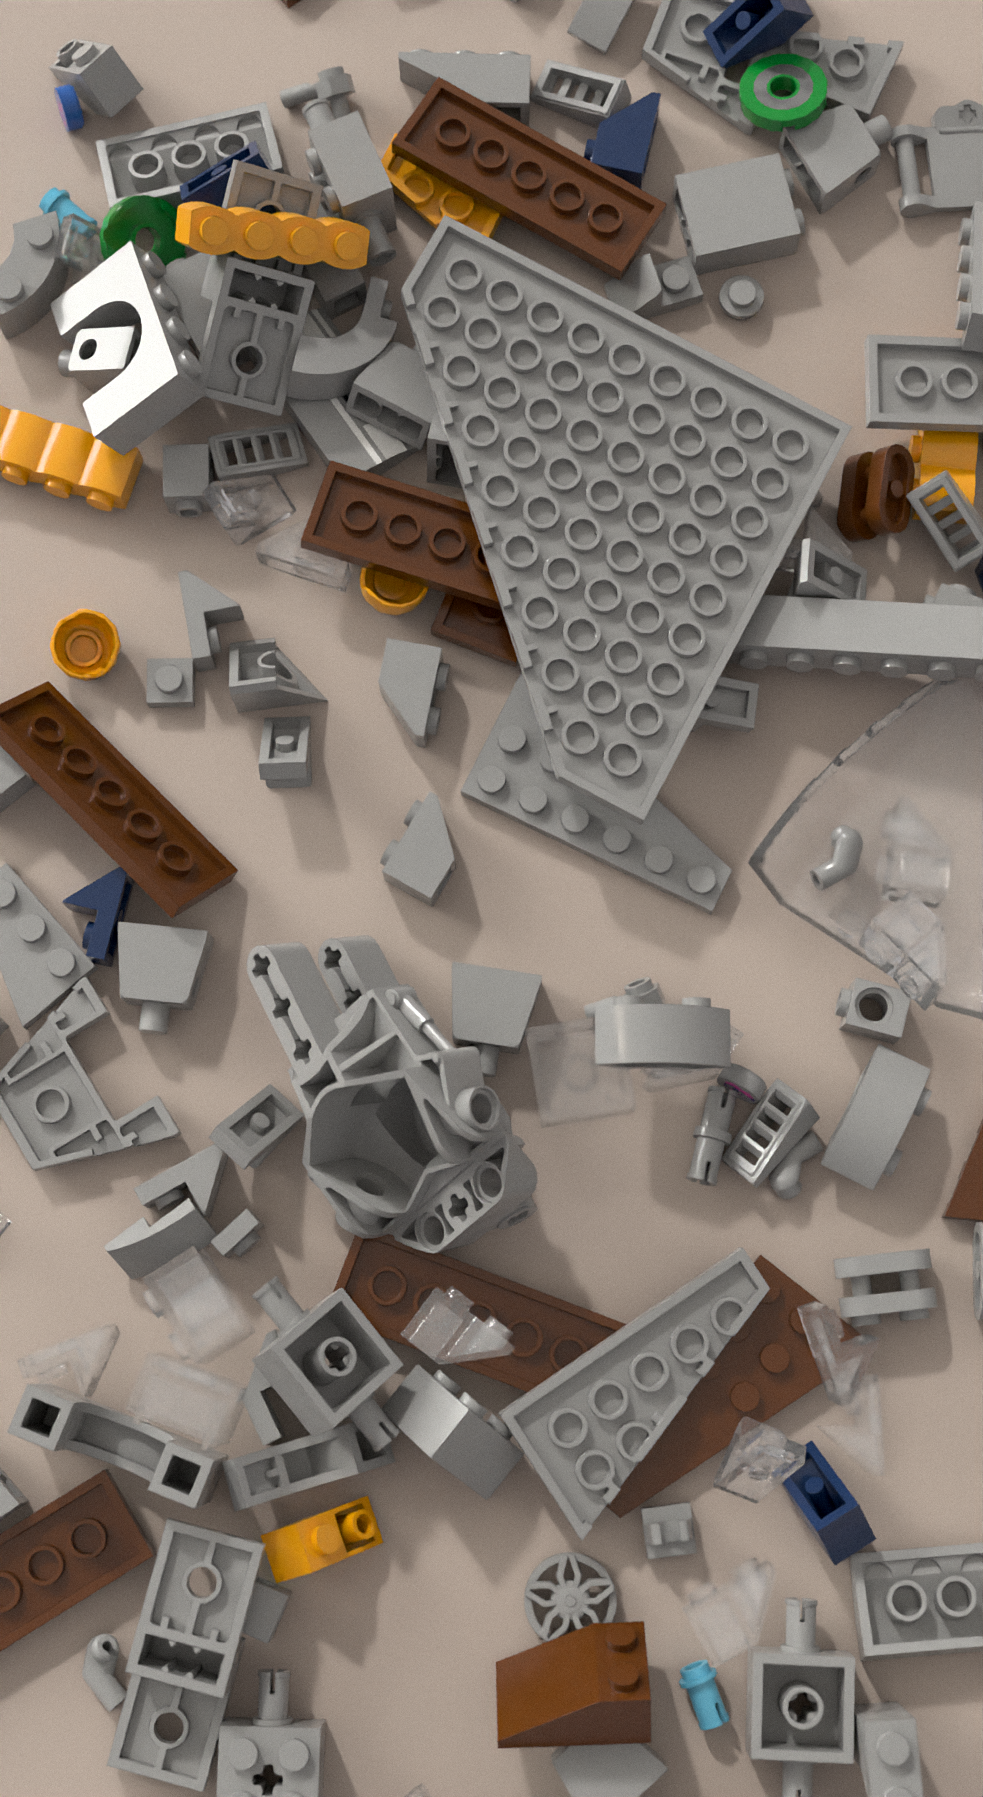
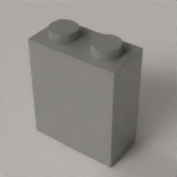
[672,153,805,275]

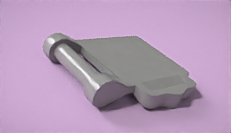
[890,99,983,218]

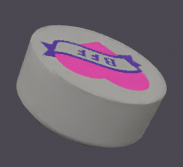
[717,1063,767,1104]

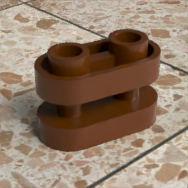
[837,444,915,543]

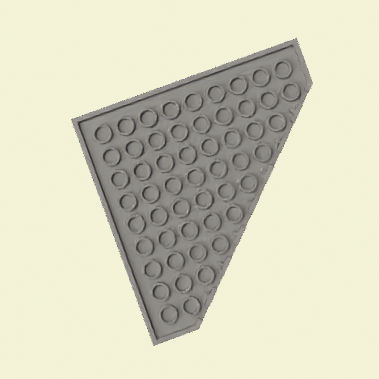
[401,215,852,825]

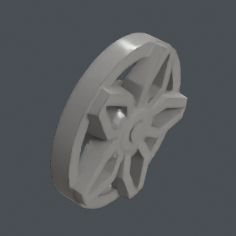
[524,1552,617,1642]

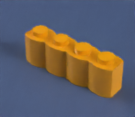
[175,201,370,269]
[0,405,144,511]
[908,430,979,524]

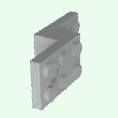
[198,159,324,416]
[107,1518,266,1792]

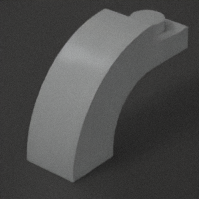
[286,276,398,400]
[222,1422,395,1511]

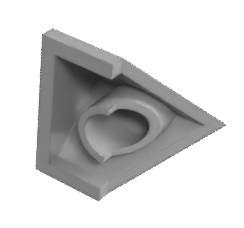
[229,638,328,713]

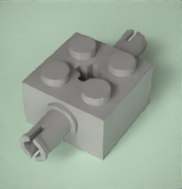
[302,98,397,267]
[252,1276,404,1452]
[745,1597,855,1797]
[216,1669,325,1797]

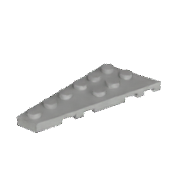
[461,671,732,915]
[498,1247,770,1541]

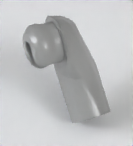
[810,825,863,891]
[769,1130,823,1199]
[82,1633,127,1712]

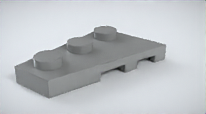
[748,31,904,122]
[0,863,98,1030]

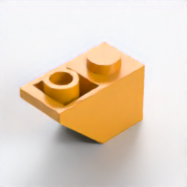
[260,1495,384,1584]

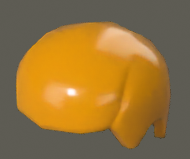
[360,567,429,616]
[50,609,121,681]

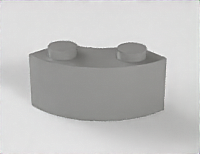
[0,211,69,339]
[595,995,731,1071]
[821,1044,932,1190]

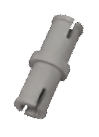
[686,1086,738,1186]

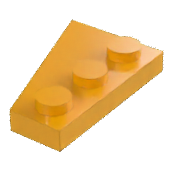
[381,133,504,239]

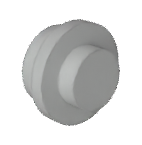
[719,275,764,320]

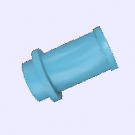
[39,187,98,244]
[679,1660,730,1731]

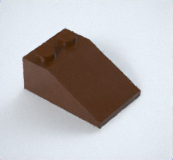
[496,1621,651,1749]

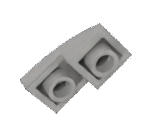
[567,0,635,54]
[104,1198,218,1279]

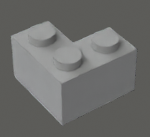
[381,1364,524,1500]

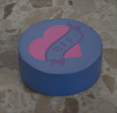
[54,84,84,132]

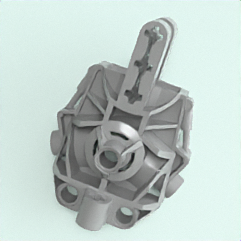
[247,935,538,1253]

